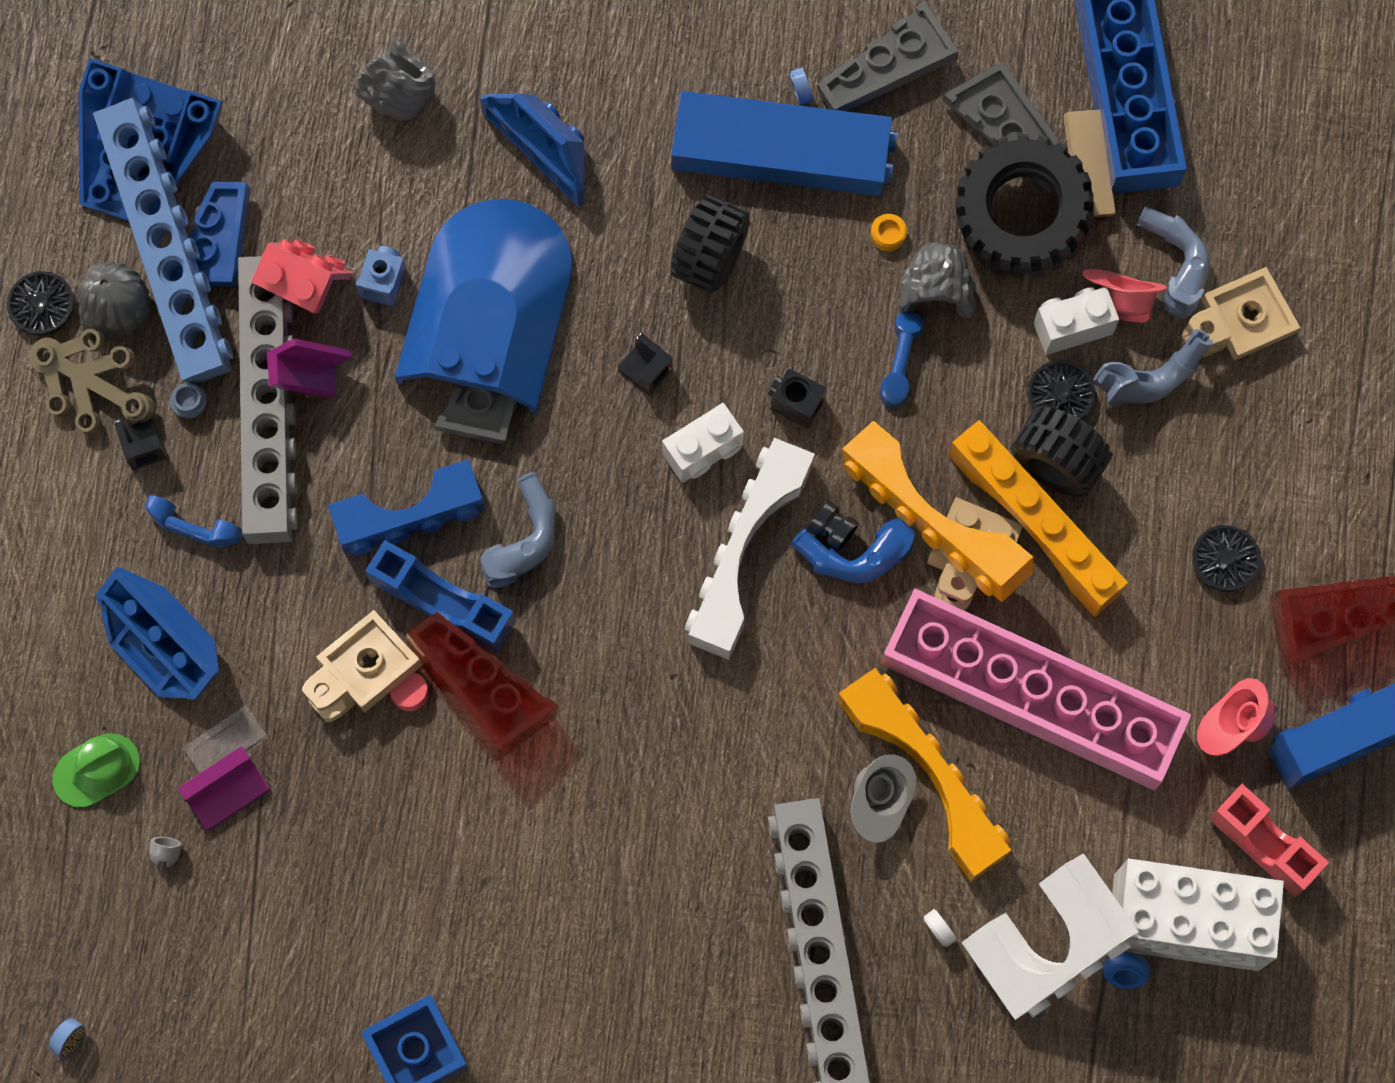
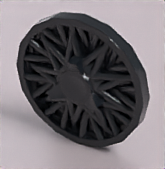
[6,271,75,336]
[1027,360,1095,419]
[1192,525,1261,592]

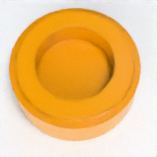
[870,214,907,252]

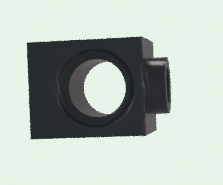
[768,368,827,429]

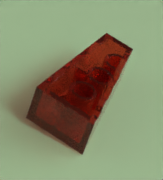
[1270,576,1395,669]
[406,612,559,762]

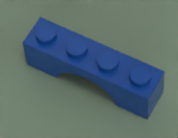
[328,459,485,556]
[365,540,516,654]

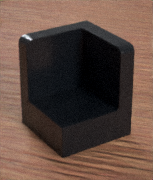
[618,332,673,396]
[113,419,167,471]

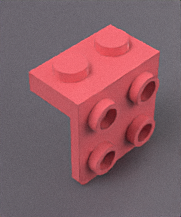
[251,239,353,313]

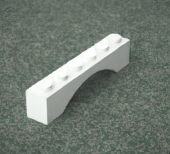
[684,438,815,660]

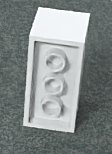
[1112,859,1284,971]

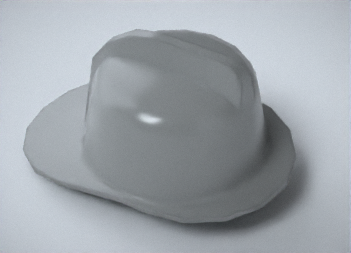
[850,754,916,843]

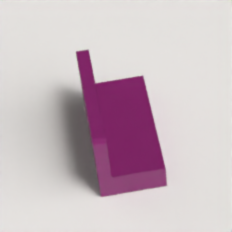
[267,339,351,398]
[177,746,270,831]

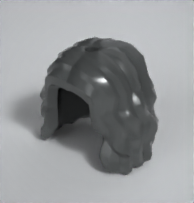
[355,40,436,121]
[898,243,976,318]
[78,262,150,340]

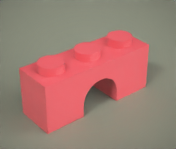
[1209,784,1329,897]

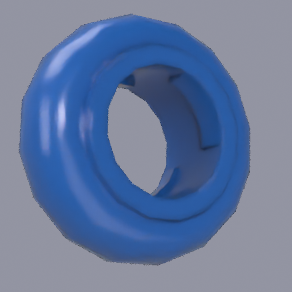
[1103,952,1150,989]

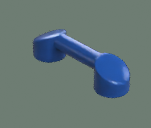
[879,311,924,408]
[144,495,243,547]

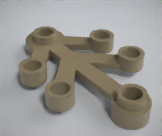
[29,329,154,433]

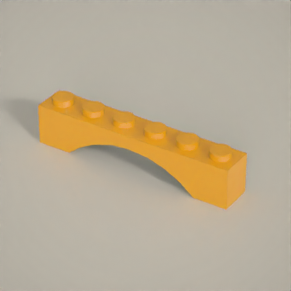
[948,420,1128,617]
[842,421,1033,602]
[837,668,1011,882]

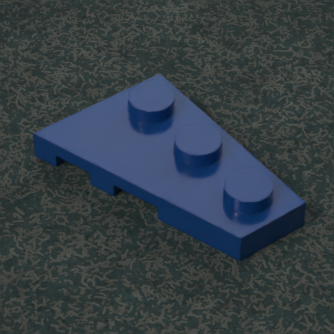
[171,182,251,287]

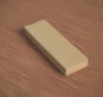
[1063,109,1115,218]

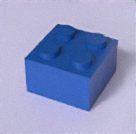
[361,994,469,1083]

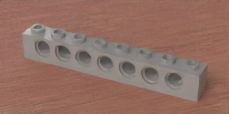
[238,256,298,544]
[767,798,870,1083]

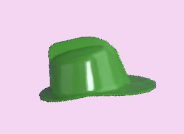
[52,733,140,807]

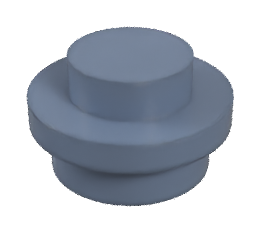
[170,383,207,419]

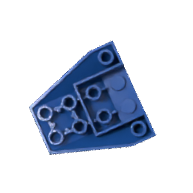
[79,58,223,221]

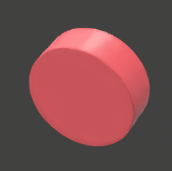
[390,672,429,711]

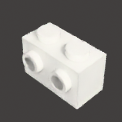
[1033,287,1119,355]
[662,403,744,483]

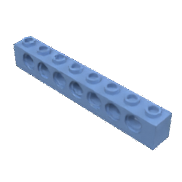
[93,98,233,384]

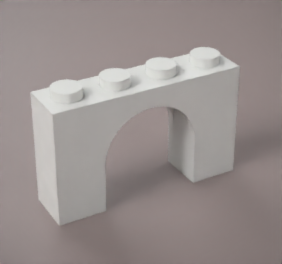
[962,854,1139,1020]

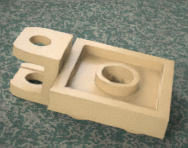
[1182,267,1301,360]
[927,497,1023,611]
[302,610,422,722]

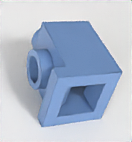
[355,246,406,307]

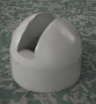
[149,837,181,867]

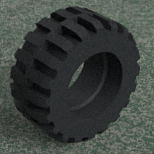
[955,133,1094,278]

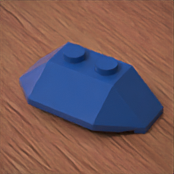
[480,93,585,207]
[96,567,219,700]

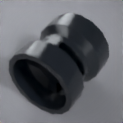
[808,501,860,552]

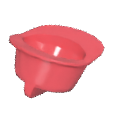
[1082,269,1167,323]
[1197,678,1277,756]

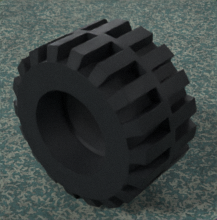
[671,194,750,294]
[1010,406,1113,497]

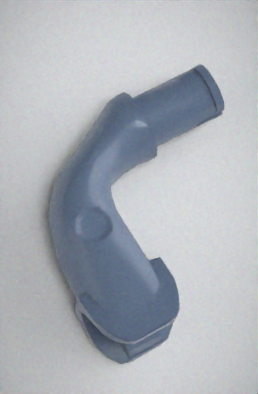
[1137,205,1210,319]
[1093,329,1213,407]
[480,472,556,588]

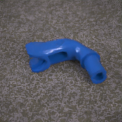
[791,519,915,584]

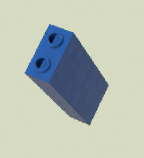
[671,91,897,196]

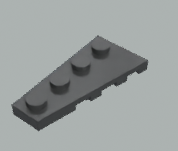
[818,1,958,112]
[942,62,1060,194]

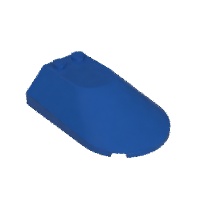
[395,199,572,413]

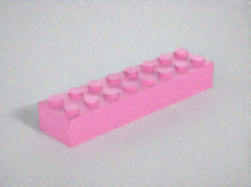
[881,589,1191,791]

